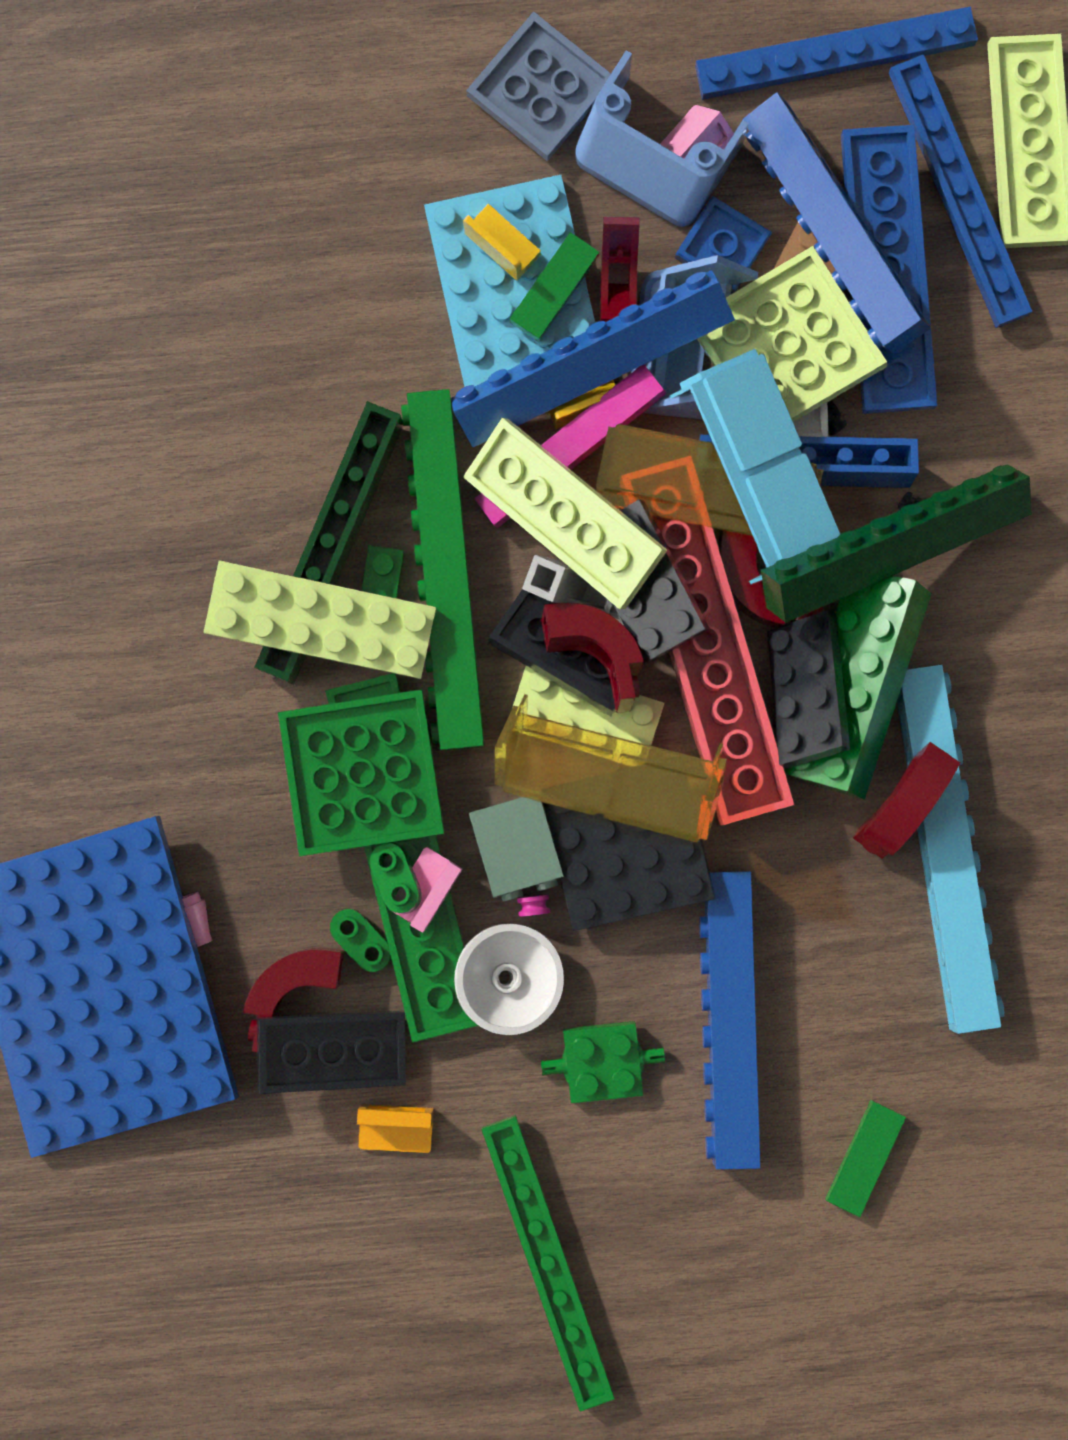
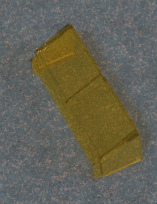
[595,424,823,536]
[495,694,727,843]

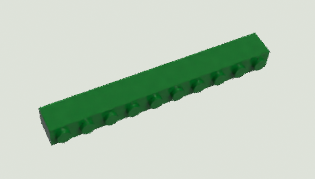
[401,389,485,751]

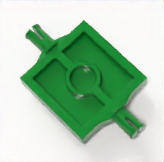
[541,1021,665,1103]

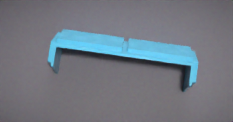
[670,349,840,584]

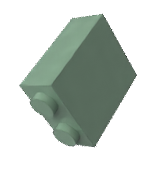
[469,792,563,902]

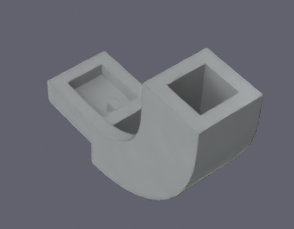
[522,555,624,626]

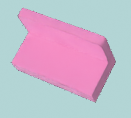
[660,105,734,159]
[392,847,463,933]

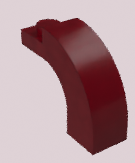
[600,217,640,322]
[718,530,823,628]
[541,603,643,713]
[853,742,961,859]
[243,947,345,1052]

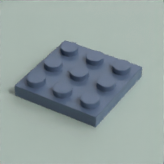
[466,11,611,161]

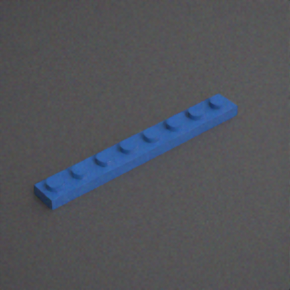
[695,6,978,100]
[889,55,1032,328]

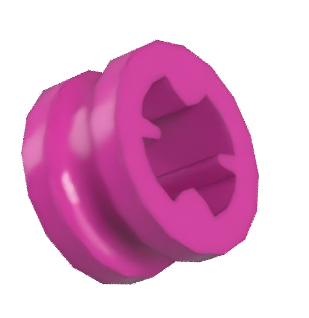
[517,895,551,916]

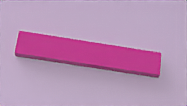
[475,365,667,528]

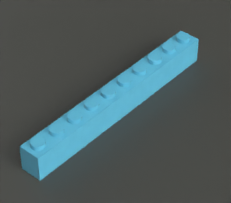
[897,665,1004,1034]

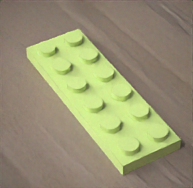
[987,34,1068,248]
[463,418,667,609]
[203,561,436,679]

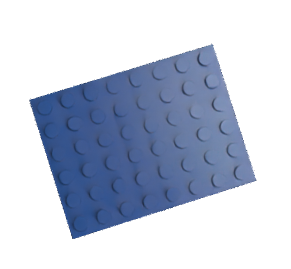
[0,816,239,1158]

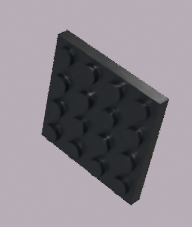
[541,756,716,931]

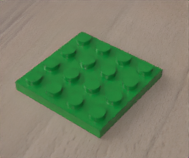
[278,689,445,857]

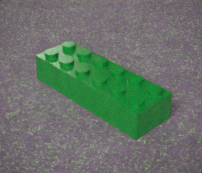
[784,576,932,800]

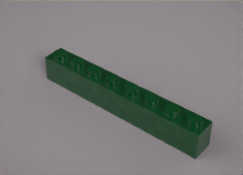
[254,401,403,685]
[761,464,1032,623]

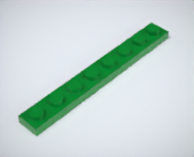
[481,1115,615,1412]

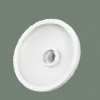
[455,924,564,1035]

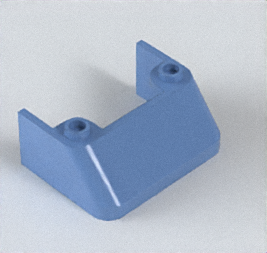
[575,50,749,227]
[631,255,758,420]

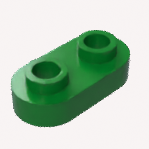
[370,843,422,914]
[330,909,391,972]

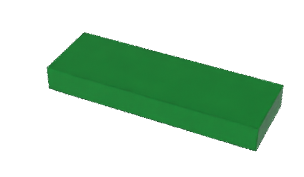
[509,232,600,342]
[825,1100,906,1217]

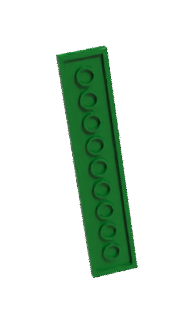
[325,673,479,1042]

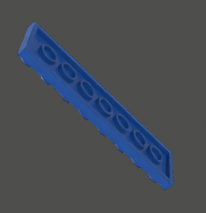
[841,125,937,414]

